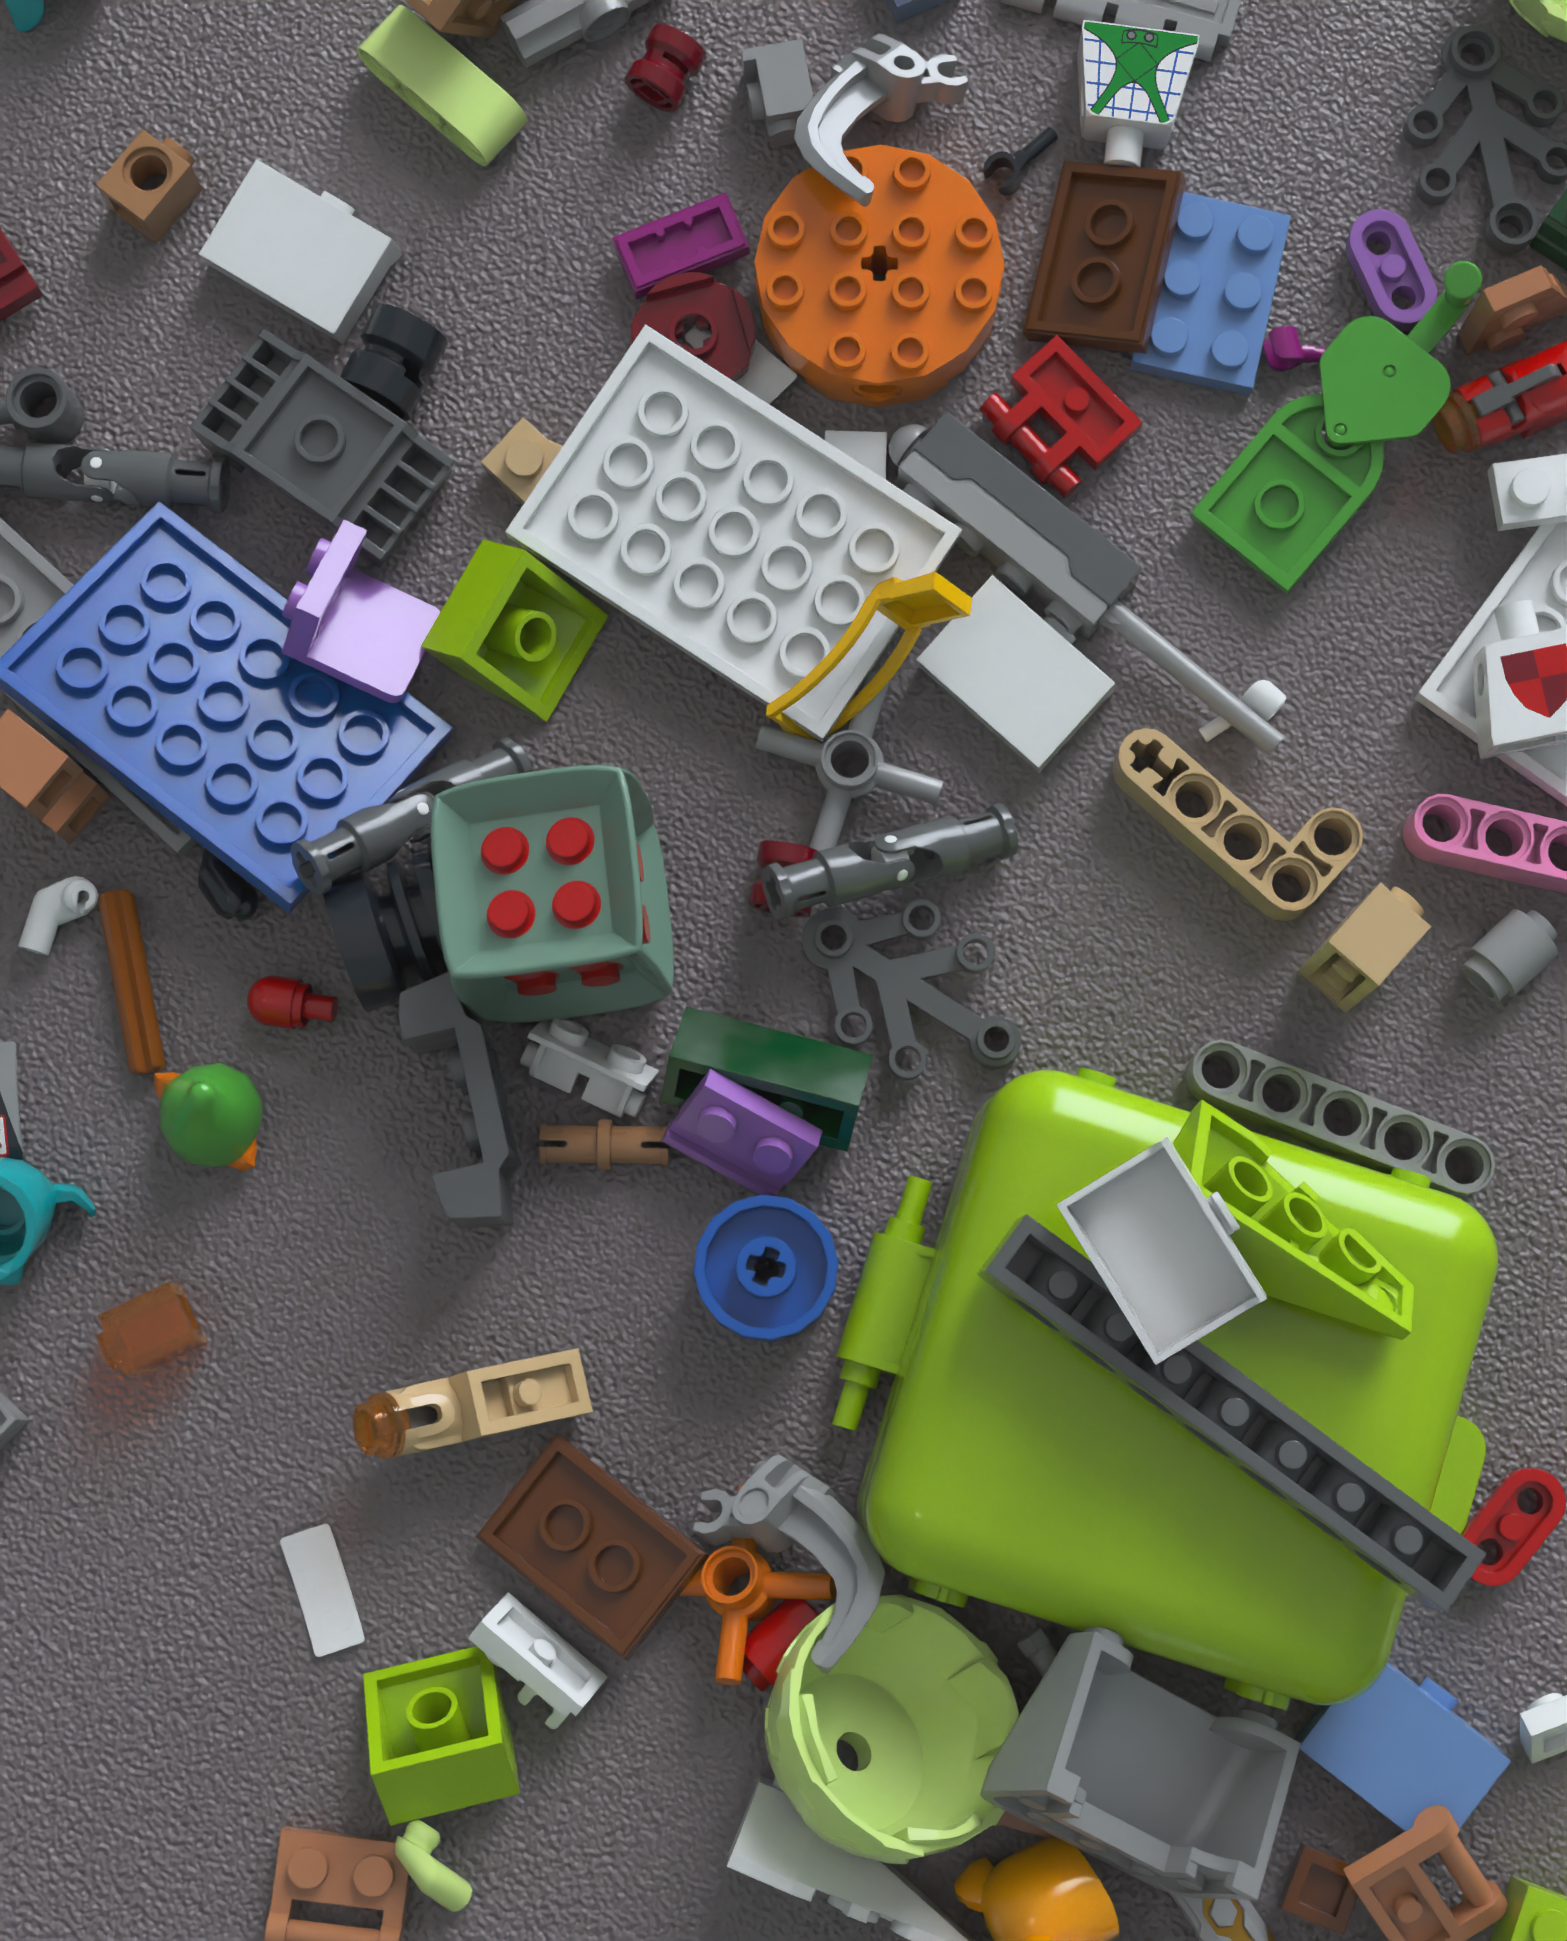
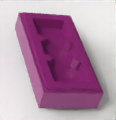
[612,192,750,300]

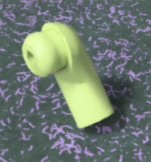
[395,1819,472,1912]

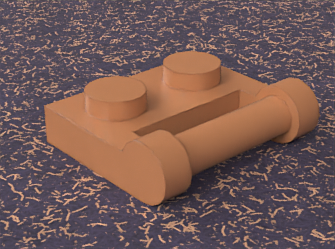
[1343,1805,1508,1941]
[264,1826,411,1941]

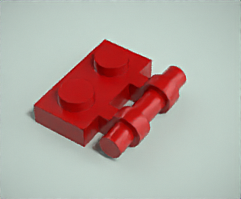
[979,335,1143,498]

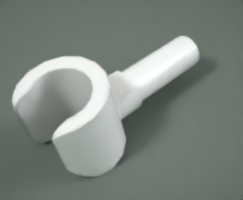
[1198,680,1286,742]

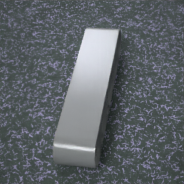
[1185,1040,1495,1198]

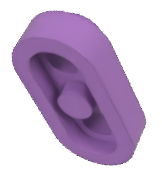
[1346,209,1437,331]

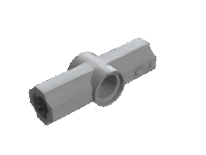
[499,0,652,68]

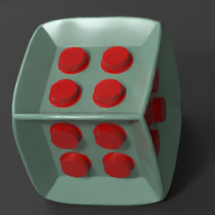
[431,765,674,1023]

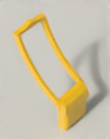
[766,572,972,742]

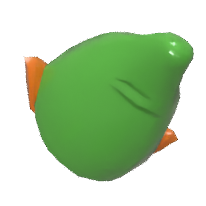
[153,1063,263,1172]

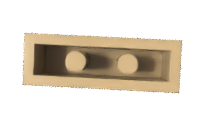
[1298,882,1432,1013]

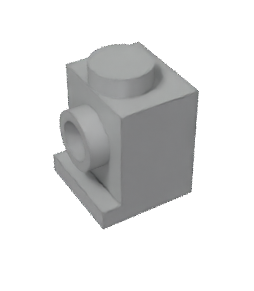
[741,39,813,145]

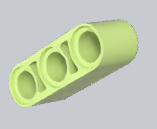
[357,5,528,166]

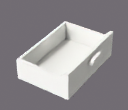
[199,159,402,345]
[916,575,1115,773]
[1057,1136,1267,1365]

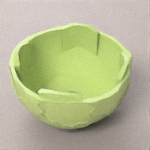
[765,1594,1019,1864]

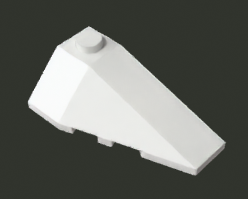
[727,1775,976,1941]

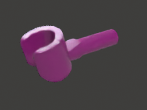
[1263,326,1327,372]

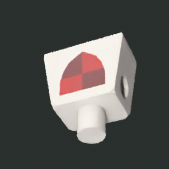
[1473,600,1567,759]

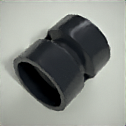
[340,303,448,421]

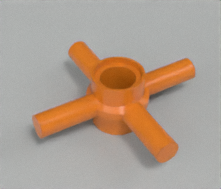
[679,1485,837,1685]

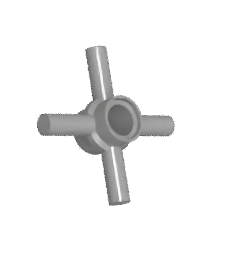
[755,672,944,851]

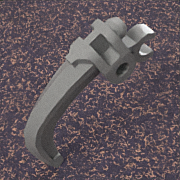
[794,34,969,207]
[693,1455,885,1674]

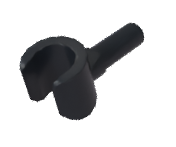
[983,127,1058,196]

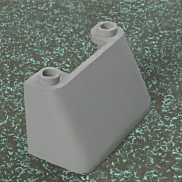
[980,1627,1301,1900]

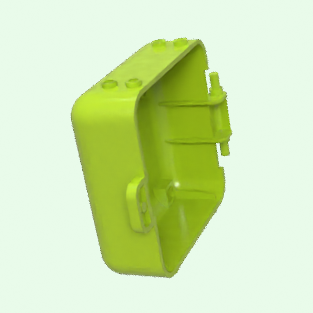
[832,1068,1498,1710]

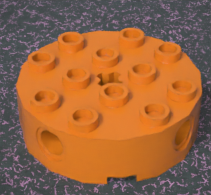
[754,144,1005,408]

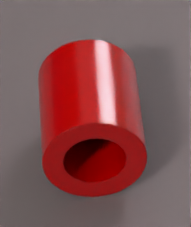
[743,1599,819,1692]

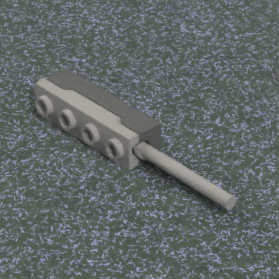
[889,412,1285,756]

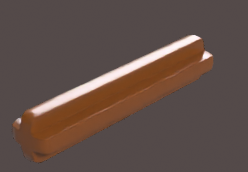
[98,889,166,1076]

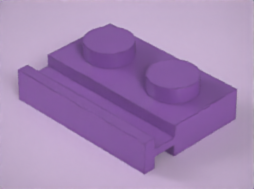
[662,1069,823,1197]

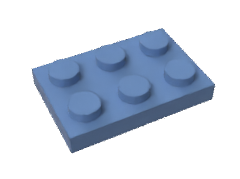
[1129,192,1291,396]

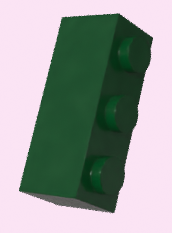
[660,1006,873,1152]

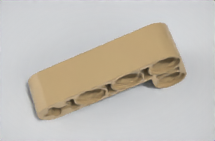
[1112,728,1363,922]

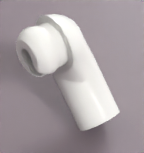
[18,876,98,956]

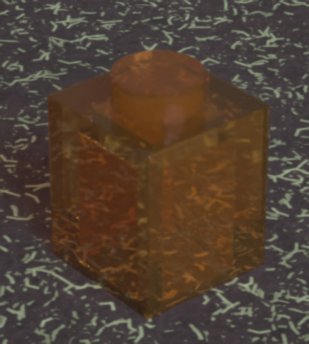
[97,1281,208,1376]

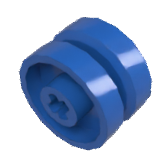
[694,1195,838,1343]

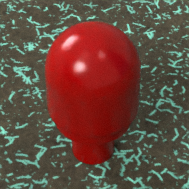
[247,975,338,1029]

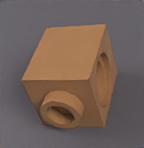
[96,129,202,244]

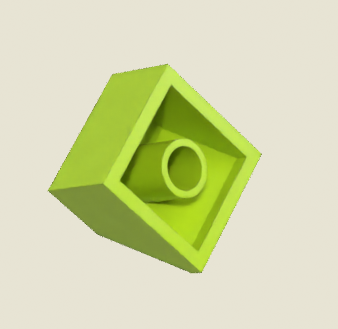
[420,540,609,722]
[363,1646,520,1826]

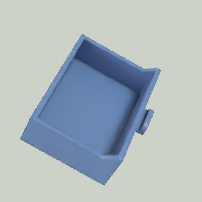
[1294,1662,1511,1856]

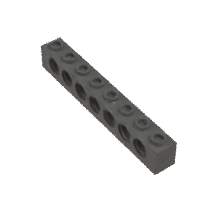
[977,1214,1486,1612]

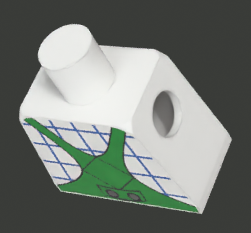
[1077,20,1200,168]

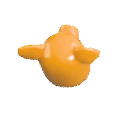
[954,1836,1120,1941]

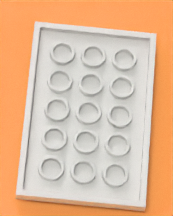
[505,324,962,743]

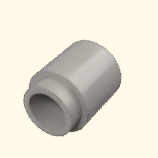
[1461,909,1558,1003]

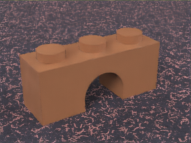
[0,709,111,845]

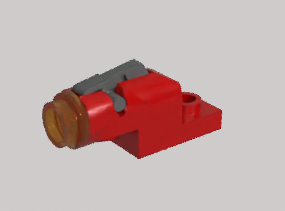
[1432,341,1567,453]

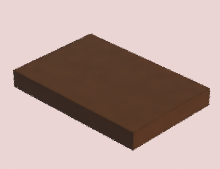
[1023,161,1186,354]
[475,1433,710,1661]

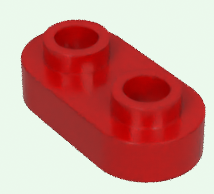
[1461,1468,1566,1586]

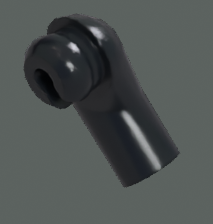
[198,848,259,921]

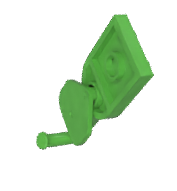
[1190,261,1482,595]

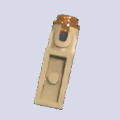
[353,1348,593,1459]

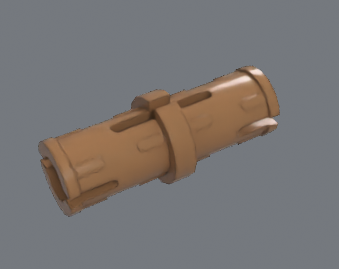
[539,1119,670,1170]

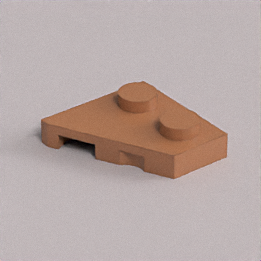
[1458,265,1567,355]

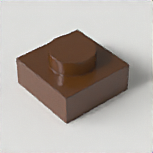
[1277,1843,1358,1935]

